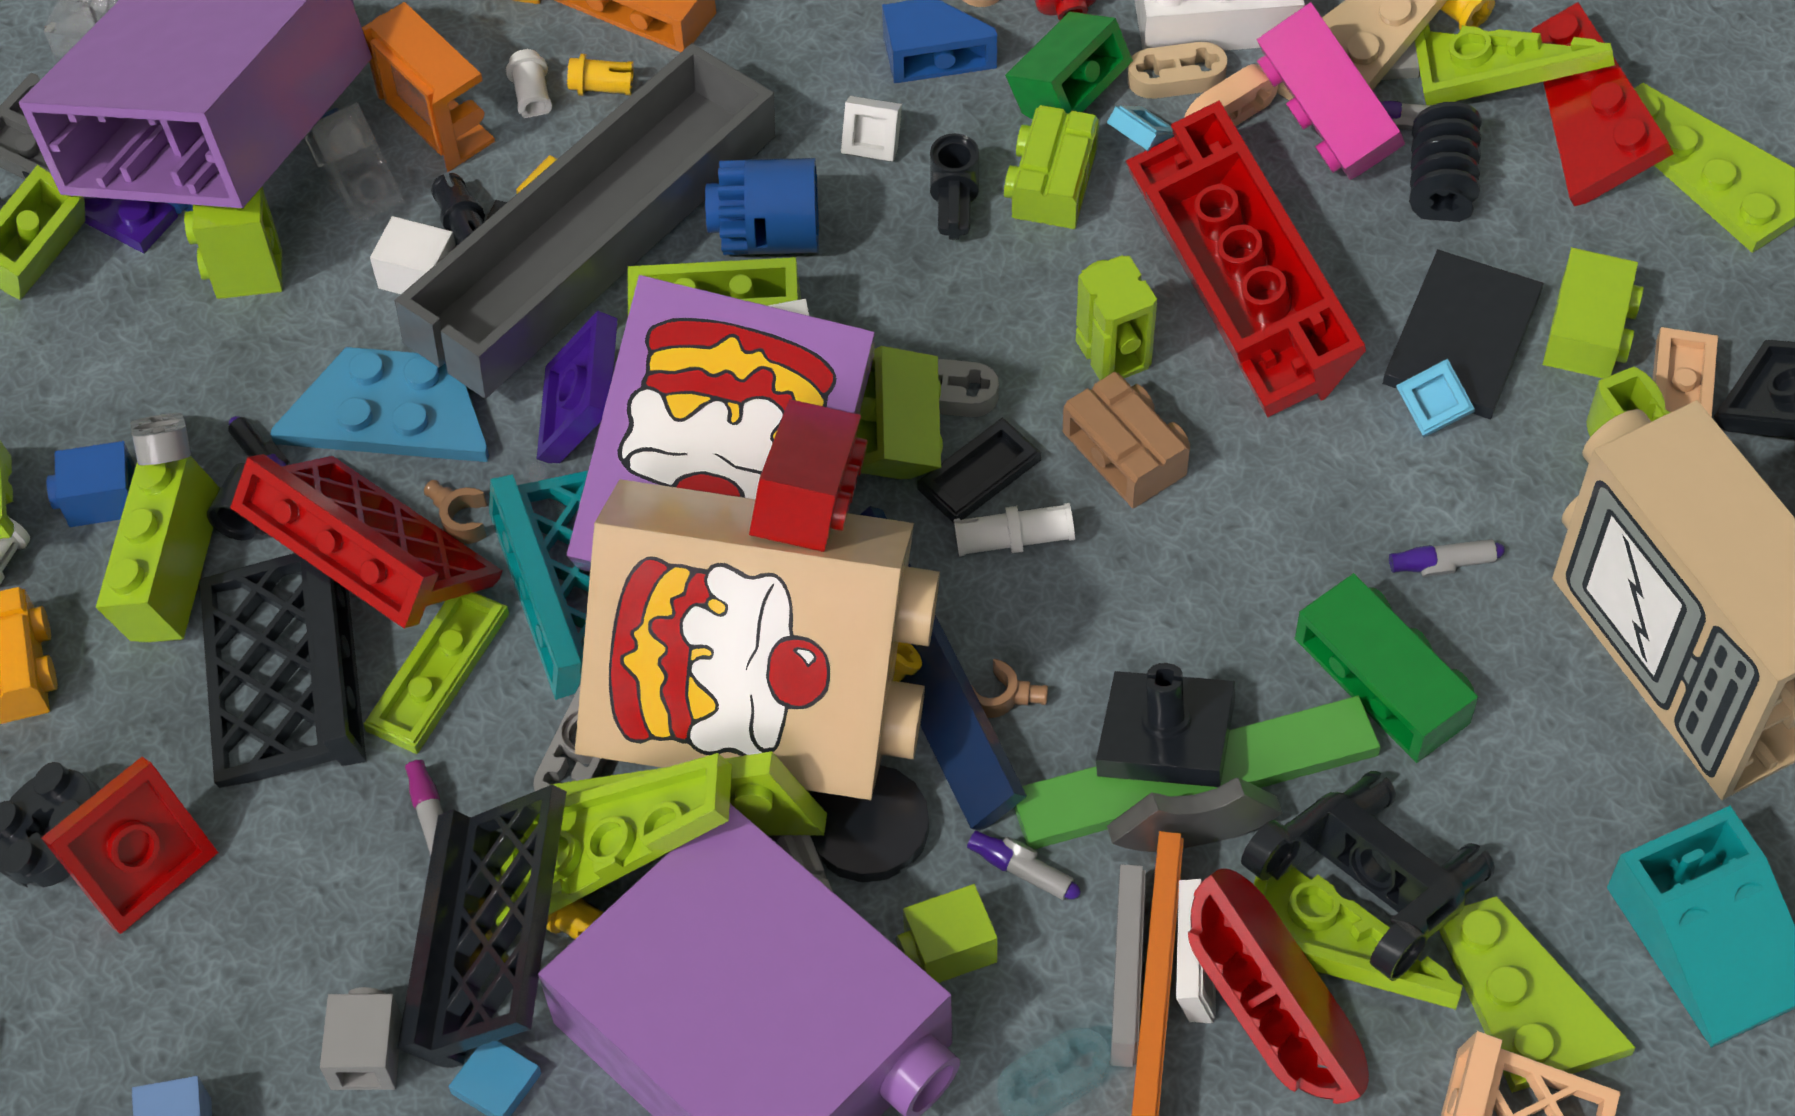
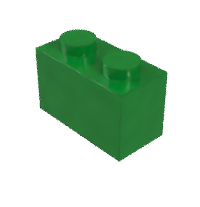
[1005,12,1133,119]

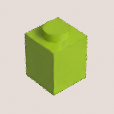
[896,884,998,983]

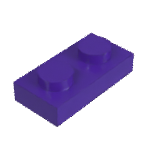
[84,197,178,254]

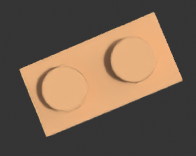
[1653,327,1718,417]

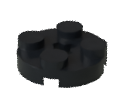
[0,762,101,888]

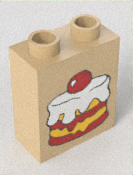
[575,479,940,800]

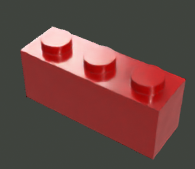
[749,399,868,552]

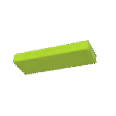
[363,592,509,754]

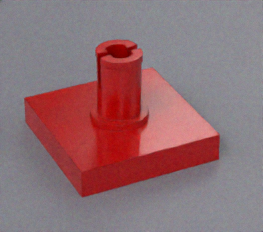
[41,757,219,934]

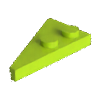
[1414,23,1615,105]
[1253,867,1463,1010]

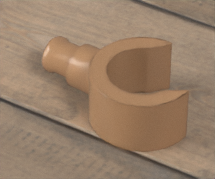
[424,480,488,544]
[971,659,1048,718]

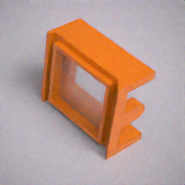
[362,2,495,173]

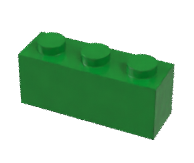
[1295,573,1478,763]

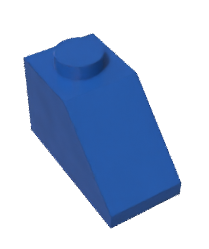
[882,0,997,84]

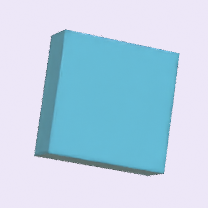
[1107,105,1174,151]
[1396,359,1475,437]

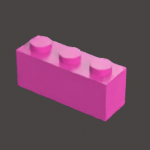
[1256,2,1405,180]

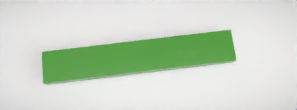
[1014,696,1380,849]

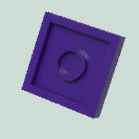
[536,311,618,463]

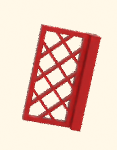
[230,454,503,629]

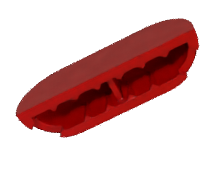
[1188,868,1369,1104]

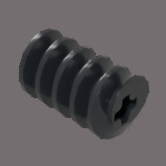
[1409,102,1482,222]

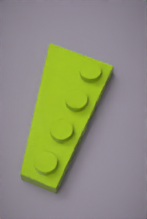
[1634,83,1795,253]

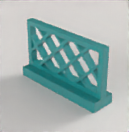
[489,470,590,700]

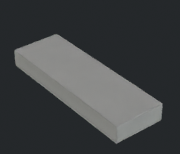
[1110,864,1146,1067]

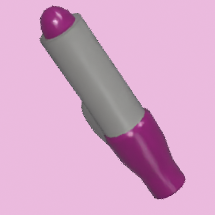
[405,760,443,855]

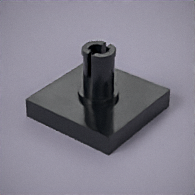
[1096,663,1235,787]

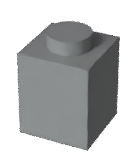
[320,987,402,1090]

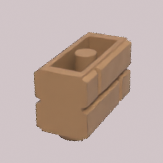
[1063,372,1190,509]

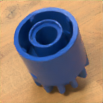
[705,158,819,255]

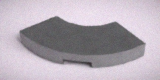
[1107,777,1283,852]

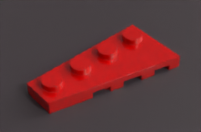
[1531,2,1674,206]

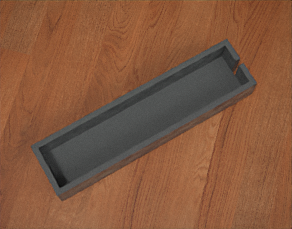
[394,43,775,399]

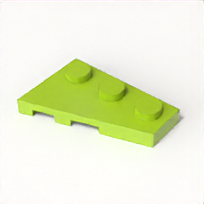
[1439,896,1636,1093]

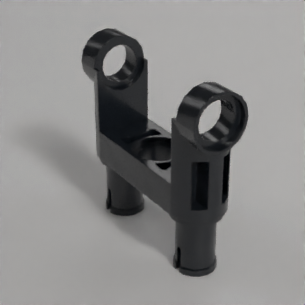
[1241,771,1495,981]

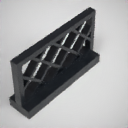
[199,553,367,788]
[397,784,567,1068]

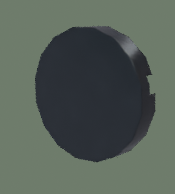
[810,765,929,883]

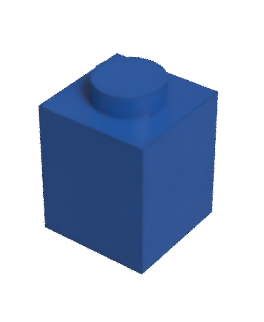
[46,441,135,527]

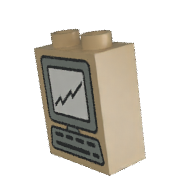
[1552,400,1795,800]

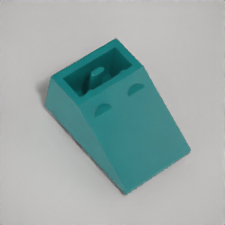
[1607,805,1795,1048]

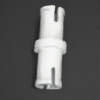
[954,503,1075,557]

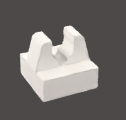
[841,96,902,161]

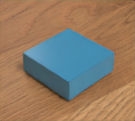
[448,1041,542,1116]

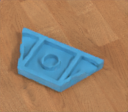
[270,347,489,462]

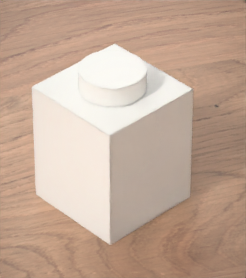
[370,216,456,294]

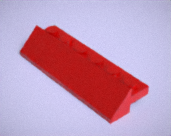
[1126,100,1366,418]

